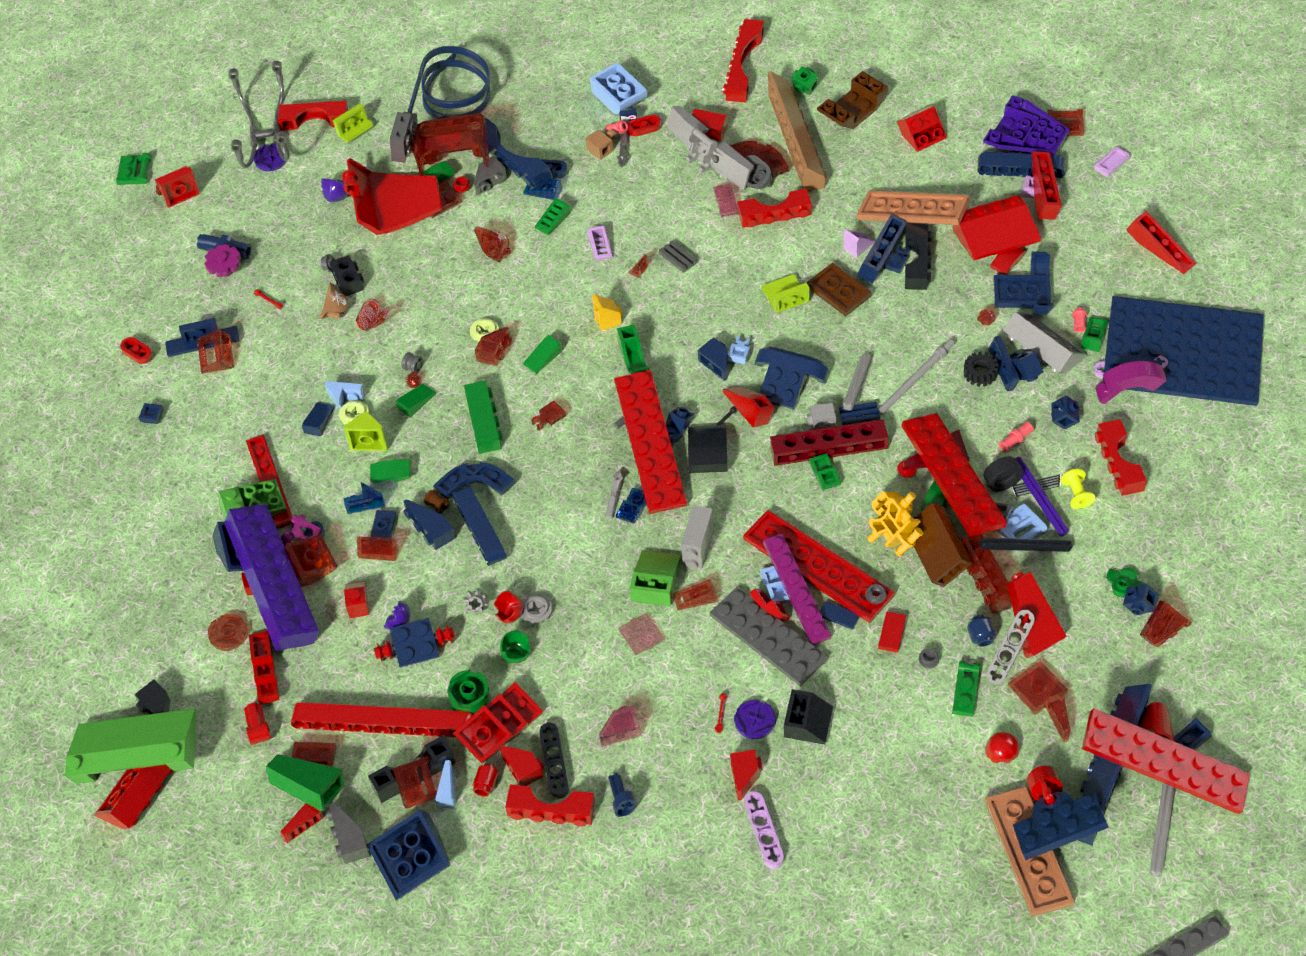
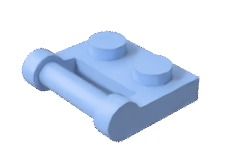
[996,504,1047,551]

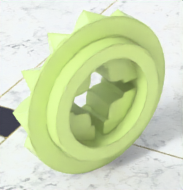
[470,318,499,344]
[339,401,369,425]

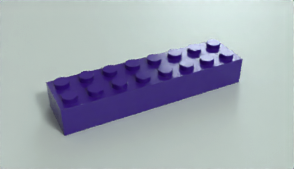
[224,504,319,651]

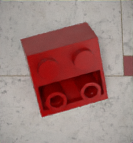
[897,106,947,152]

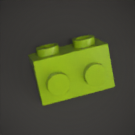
[333,103,374,143]

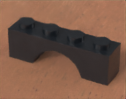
[905,223,931,290]
[368,736,456,803]

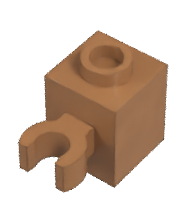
[585,129,617,160]

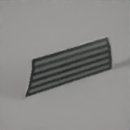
[1012,474,1061,497]

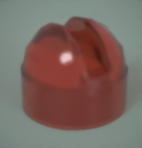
[406,372,421,388]

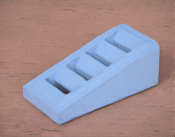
[436,760,455,809]

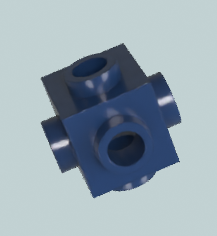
[1051,395,1080,429]
[1123,583,1159,615]

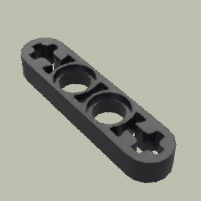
[539,722,569,798]

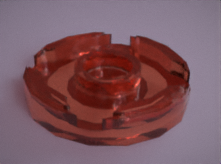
[207,614,248,651]

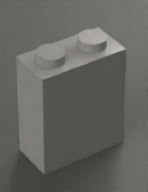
[681,505,714,569]

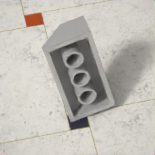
[1003,312,1087,374]

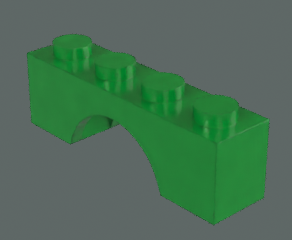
[617,324,649,375]

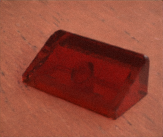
[357,536,399,561]

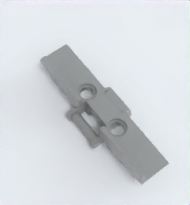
[667,106,754,190]

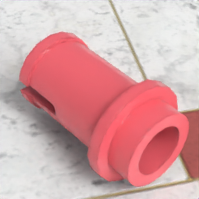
[605,120,628,134]
[1072,308,1087,332]

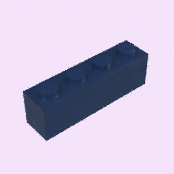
[857,214,907,284]

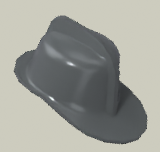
[744,155,772,189]

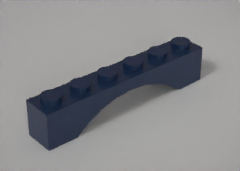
[471,118,553,190]

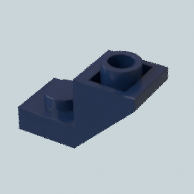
[666,407,694,446]

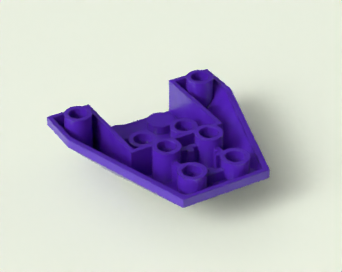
[983,95,1070,155]

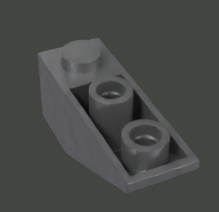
[326,801,370,864]

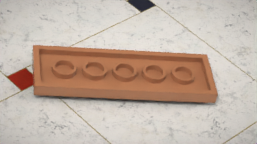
[857,191,970,225]
[985,787,1074,917]

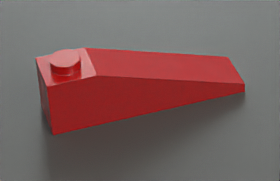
[1032,151,1062,220]
[1126,211,1197,274]

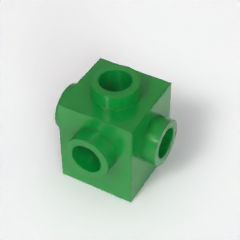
[792,66,819,96]

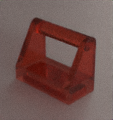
[197,329,234,374]

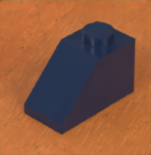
[697,337,727,381]
[1010,351,1044,382]

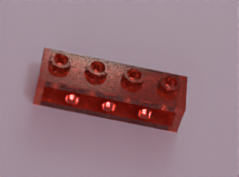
[961,534,1012,614]

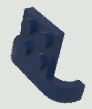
[993,251,1053,315]
[754,346,830,410]

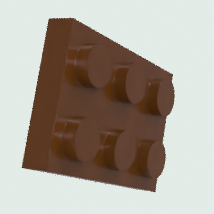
[807,262,872,317]

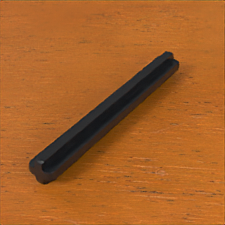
[979,538,1073,552]

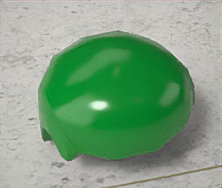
[500,631,531,663]

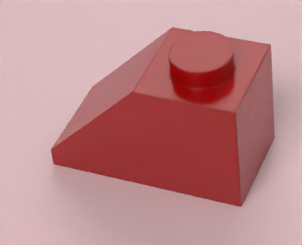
[344,581,369,618]
[500,746,544,786]
[730,749,762,800]

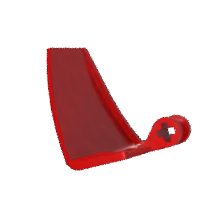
[342,158,443,235]

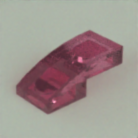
[713,184,738,217]

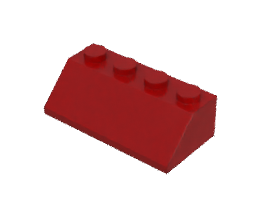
[94,764,173,829]

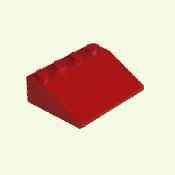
[953,195,1041,261]

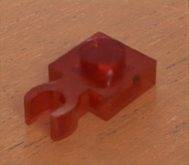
[531,400,566,430]

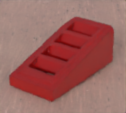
[280,803,324,843]

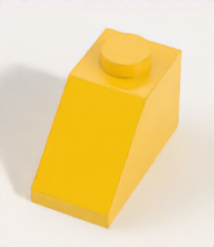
[592,294,623,331]

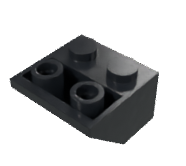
[784,689,833,745]

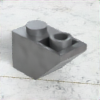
[474,156,507,195]

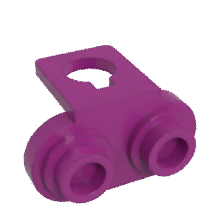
[281,514,320,548]

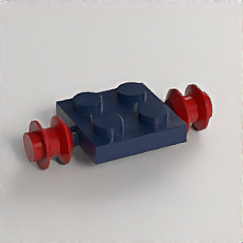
[374,618,456,668]

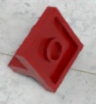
[154,166,200,208]

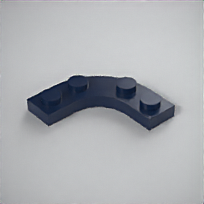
[433,462,515,499]

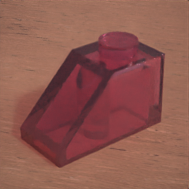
[599,705,641,747]

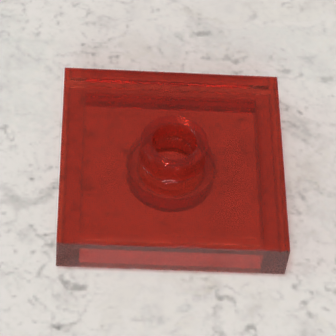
[1008,661,1068,715]

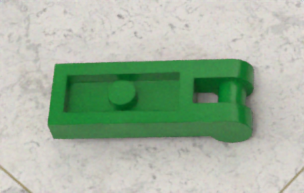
[952,661,980,717]

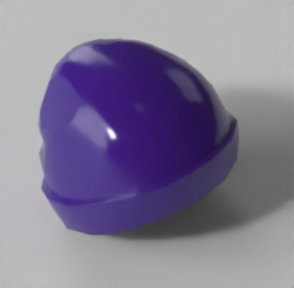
[321,178,348,202]

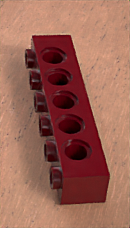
[770,419,889,466]

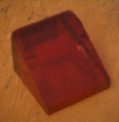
[628,254,648,278]

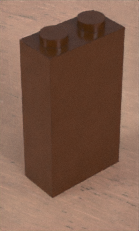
[912,503,973,587]

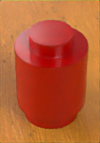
[472,763,498,797]

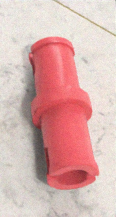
[999,422,1034,453]

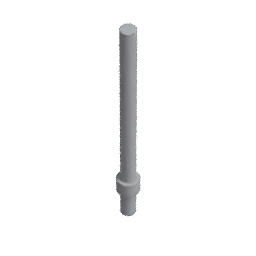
[878,339,955,414]

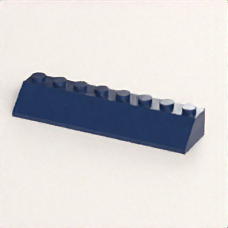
[1076,684,1152,846]

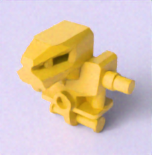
[867,491,923,557]

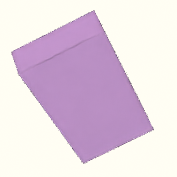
[1094,146,1130,177]

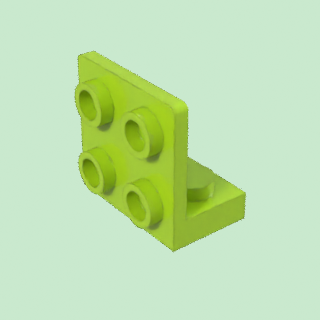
[761,274,809,314]

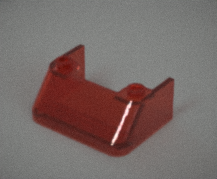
[414,113,489,176]

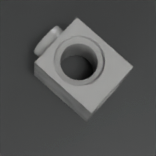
[807,403,836,430]

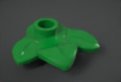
[1106,567,1145,598]

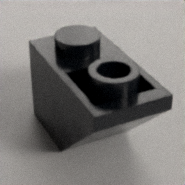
[134,679,171,715]

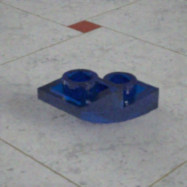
[616,487,646,524]

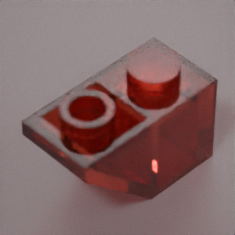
[475,327,512,366]

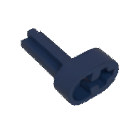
[608,773,637,817]

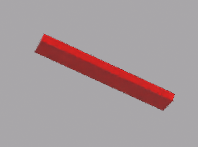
[245,435,293,529]

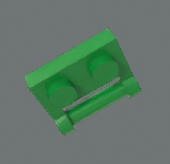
[116,153,152,185]

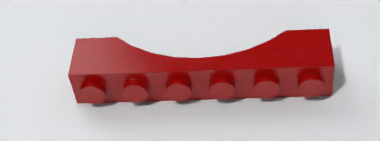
[723,19,764,103]

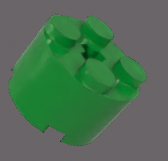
[447,670,491,714]

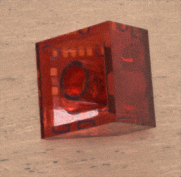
[284,534,338,587]

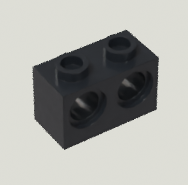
[329,255,365,296]

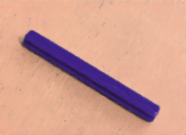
[1016,456,1069,536]

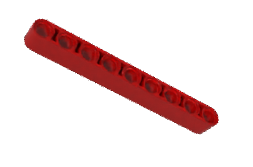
[291,702,474,737]

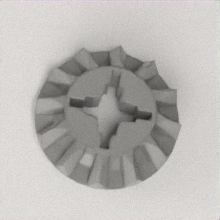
[521,595,552,624]

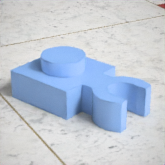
[727,336,750,364]

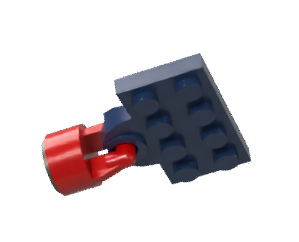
[1012,766,1109,860]

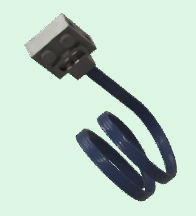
[390,46,490,163]

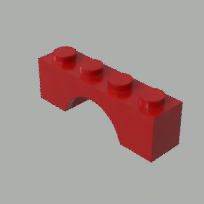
[278,100,349,131]
[737,188,812,228]
[1095,419,1147,496]
[505,784,595,827]

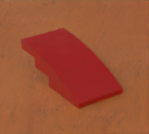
[453,682,543,764]

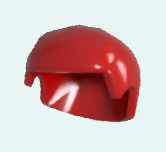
[494,591,523,624]
[985,732,1020,764]

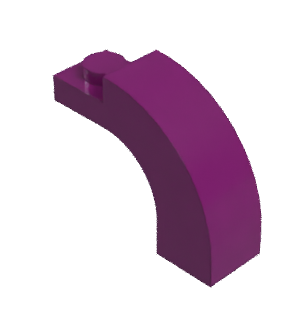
[1095,361,1167,404]

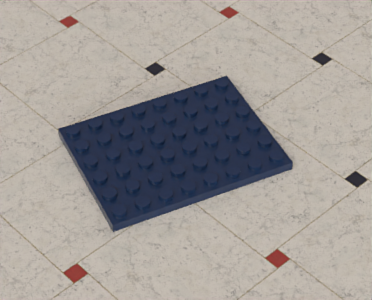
[1103,296,1264,406]

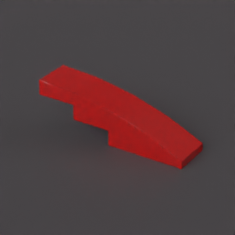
[249,630,280,704]

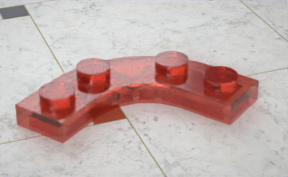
[729,141,789,177]

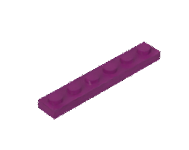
[763,534,831,645]

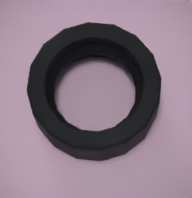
[983,456,1023,492]

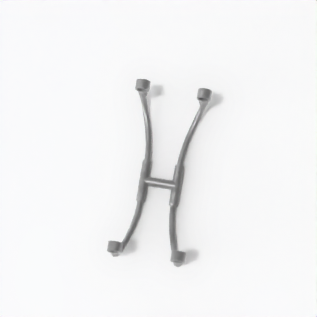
[228,60,289,168]

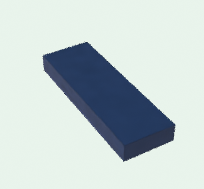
[988,336,1020,391]

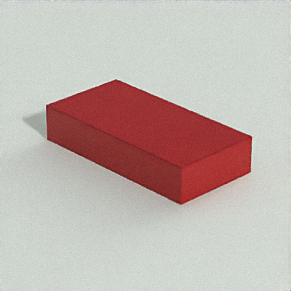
[878,611,906,653]

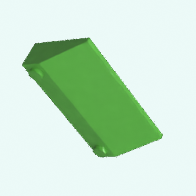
[65,709,197,784]

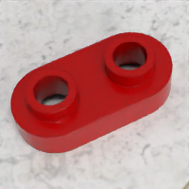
[628,115,661,136]
[120,337,153,364]

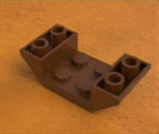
[817,71,888,129]

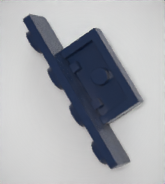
[165,318,240,357]

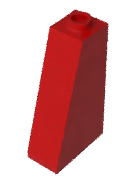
[1007,571,1067,658]

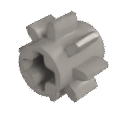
[463,588,488,615]

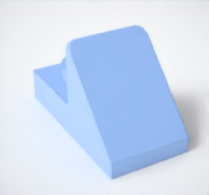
[325,381,365,409]

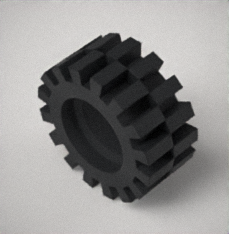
[963,351,999,387]

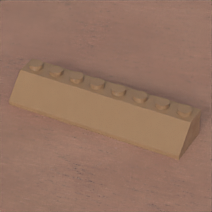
[768,71,827,192]

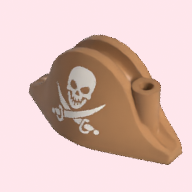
[319,282,349,319]

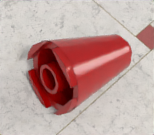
[1138,702,1175,742]

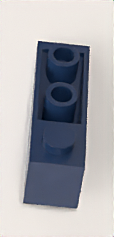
[403,499,456,550]

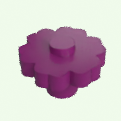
[204,244,241,277]

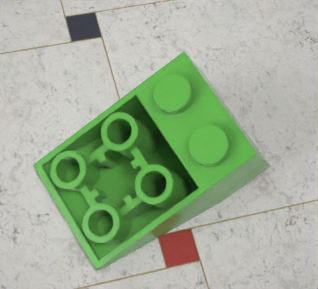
[219,479,286,521]
[630,550,681,607]

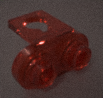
[356,299,390,331]

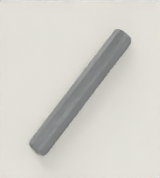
[843,353,871,411]

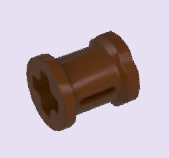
[424,489,450,514]

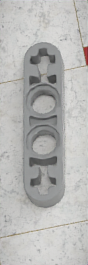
[987,610,1035,684]

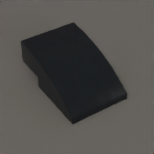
[688,425,728,473]

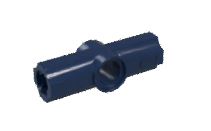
[197,234,252,259]

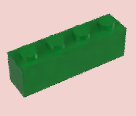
[464,380,503,454]

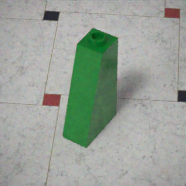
[266,754,345,811]

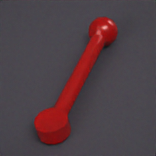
[254,289,283,310]
[715,693,727,733]

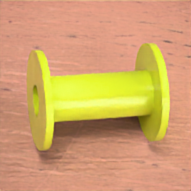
[1060,469,1096,509]

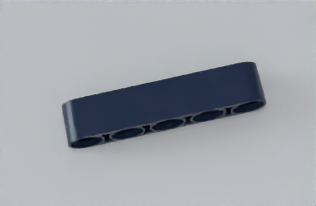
[977,152,1065,178]
[452,485,507,566]

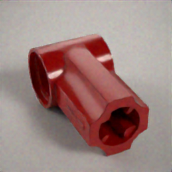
[244,702,271,745]

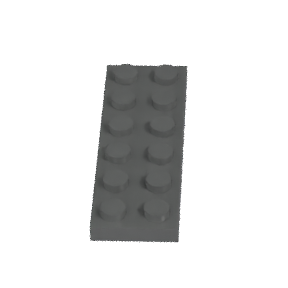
[710,587,828,687]

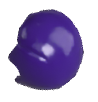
[384,601,410,630]

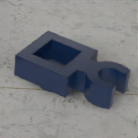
[884,244,910,274]

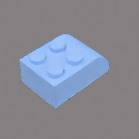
[590,62,647,114]

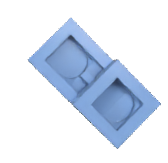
[760,566,790,602]

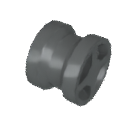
[401,352,424,374]

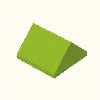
[344,411,388,451]

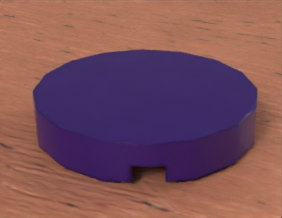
[254,143,287,171]
[734,700,776,739]

